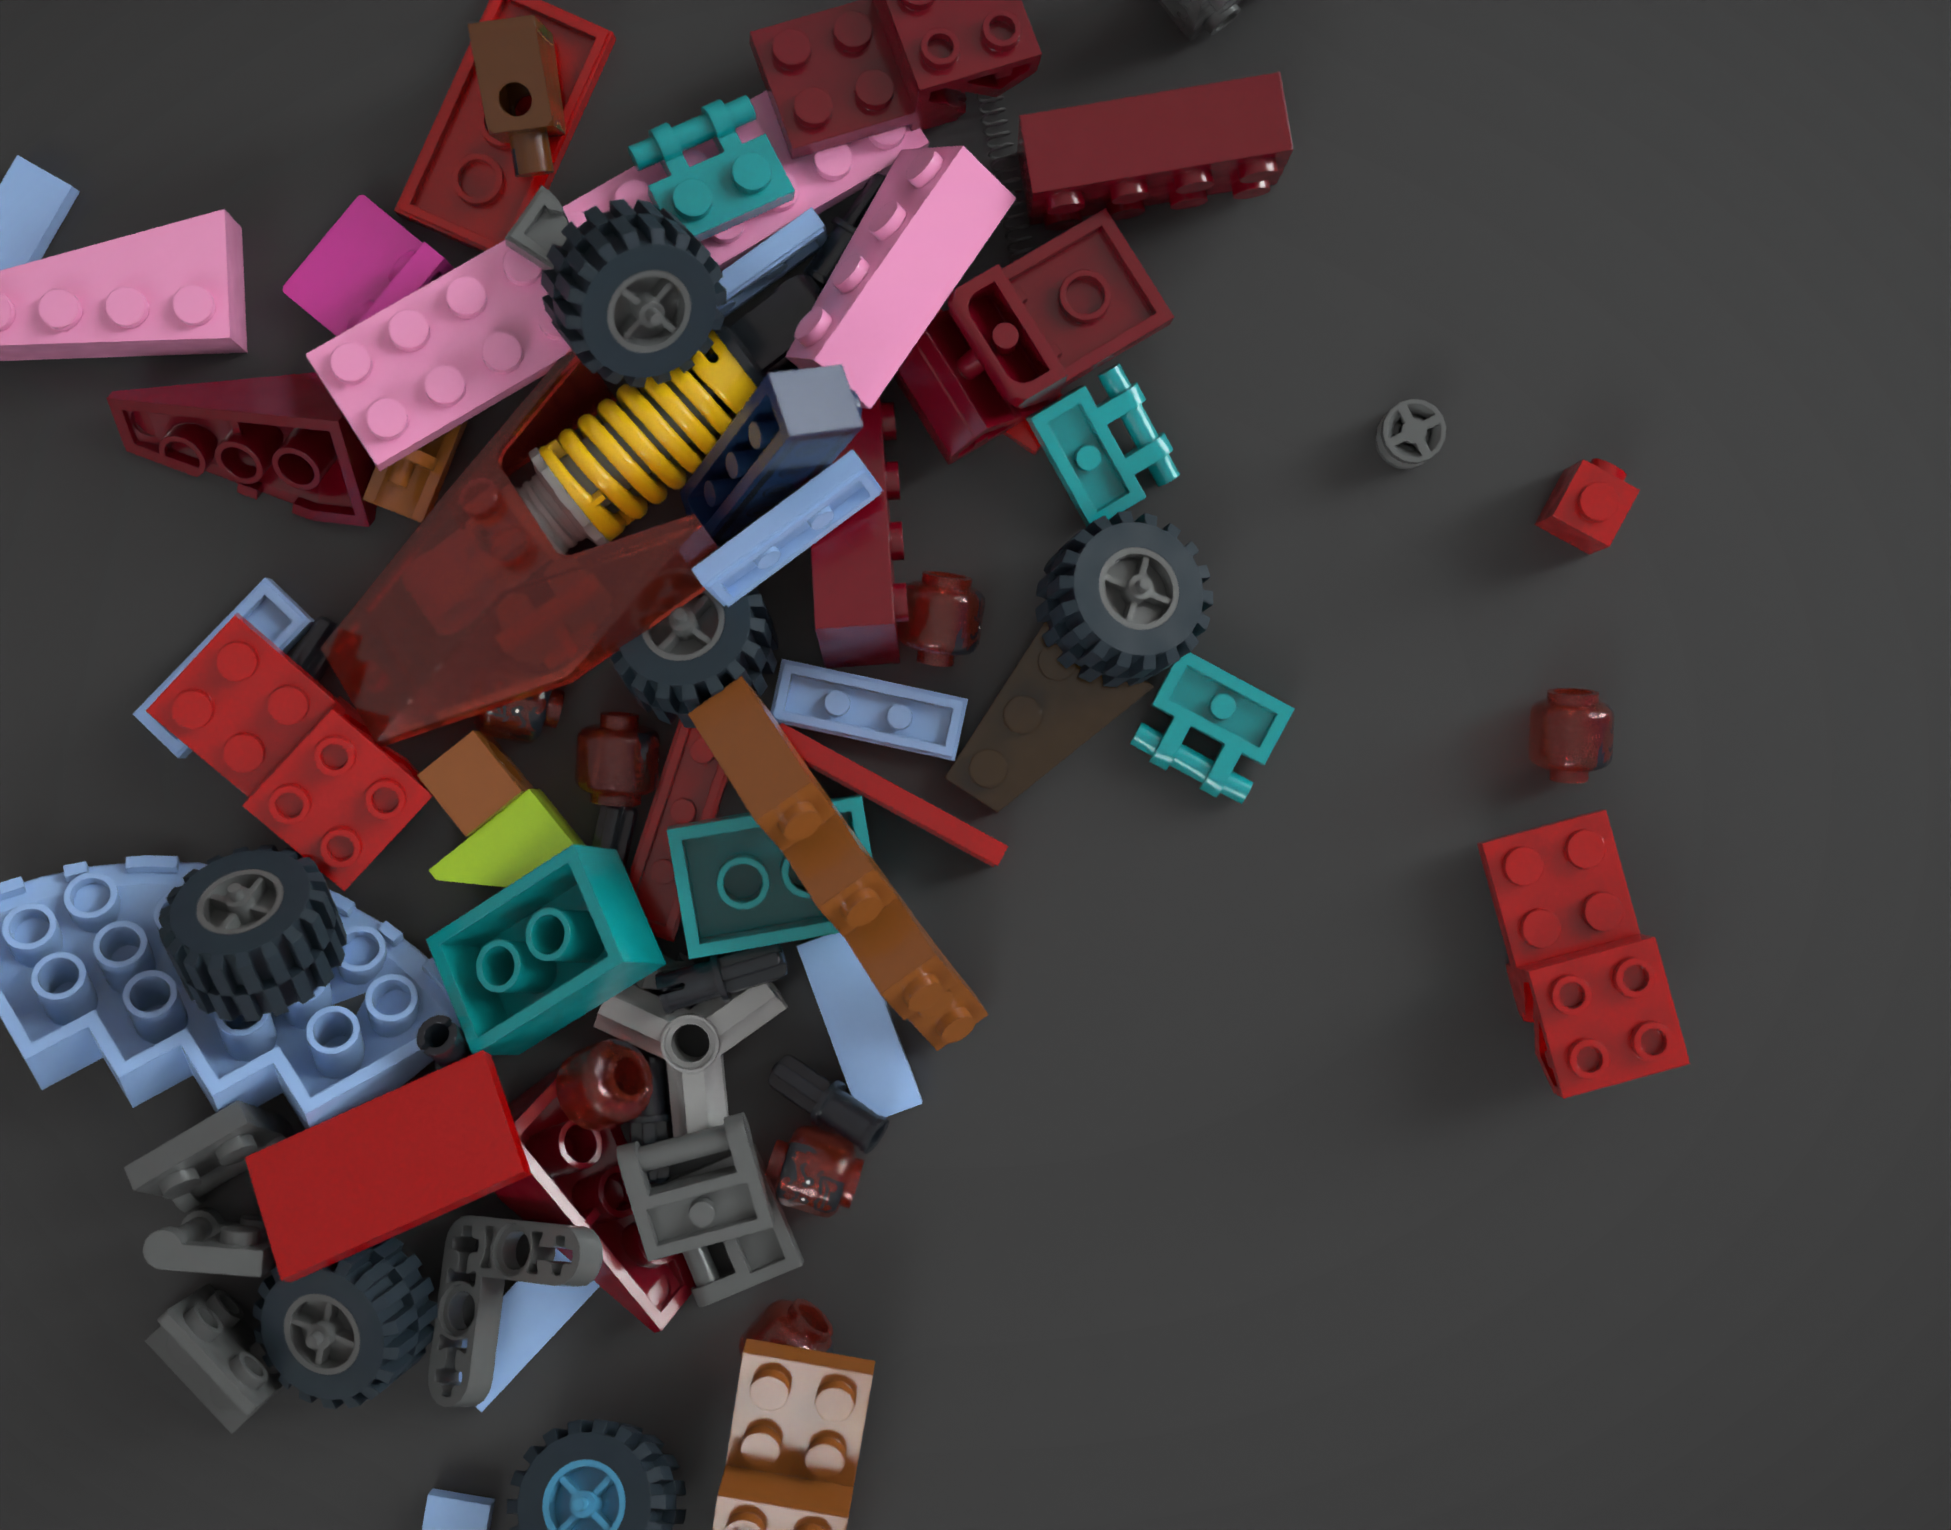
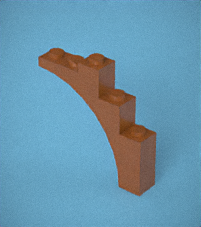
[688,676,989,1051]

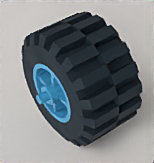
[507,1419,687,1530]

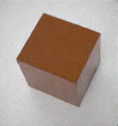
[417,730,534,836]

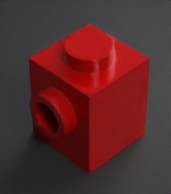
[1534,458,1640,555]

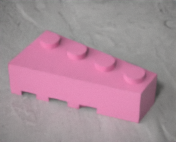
[785,146,1016,409]
[0,209,247,361]

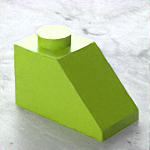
[428,789,586,887]

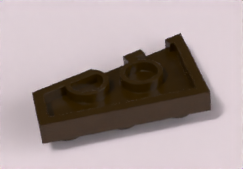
[945,622,1154,812]

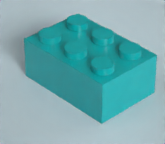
[667,794,872,959]
[426,844,666,1055]

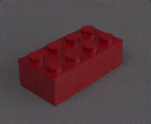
[1017,72,1294,231]

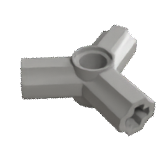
[593,982,788,1137]

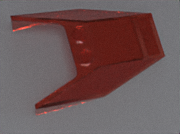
[321,348,719,747]

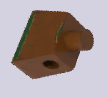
[468,15,566,177]

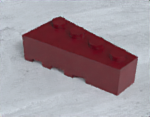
[811,395,909,668]

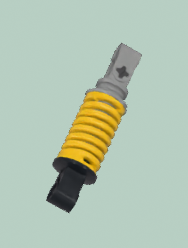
[406,274,822,635]

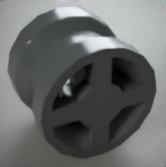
[1374,399,1447,470]

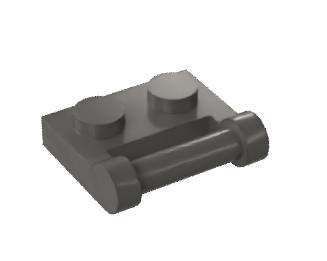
[124,1100,296,1213]
[617,1112,775,1262]
[651,1144,804,1307]
[143,1207,276,1277]

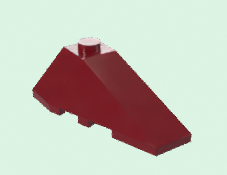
[106,372,377,527]
[494,1058,696,1333]

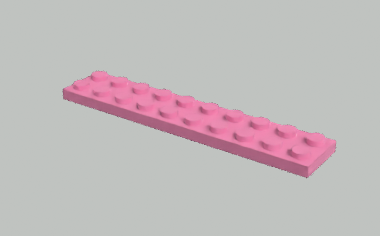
[305,90,929,471]

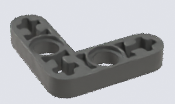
[428,1215,603,1407]

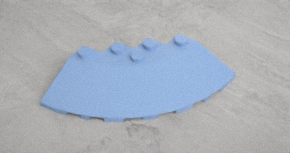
[0,855,463,1129]

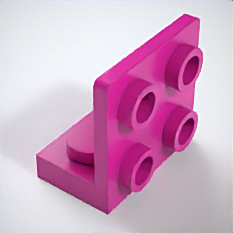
[283,195,455,336]

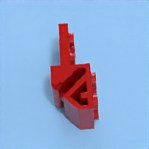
[146,612,433,891]
[1477,810,1690,1099]

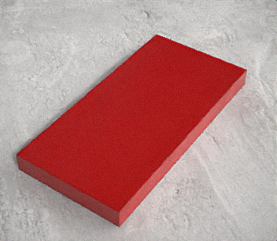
[394,0,616,253]
[245,1050,532,1282]

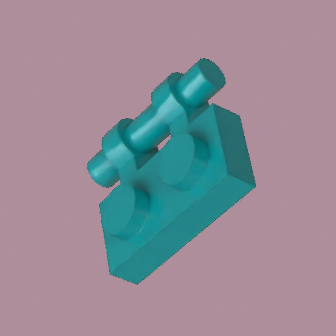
[627,95,795,242]
[1026,363,1180,527]
[1130,652,1295,804]

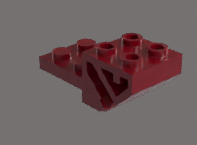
[749,0,1042,159]
[893,208,1174,465]

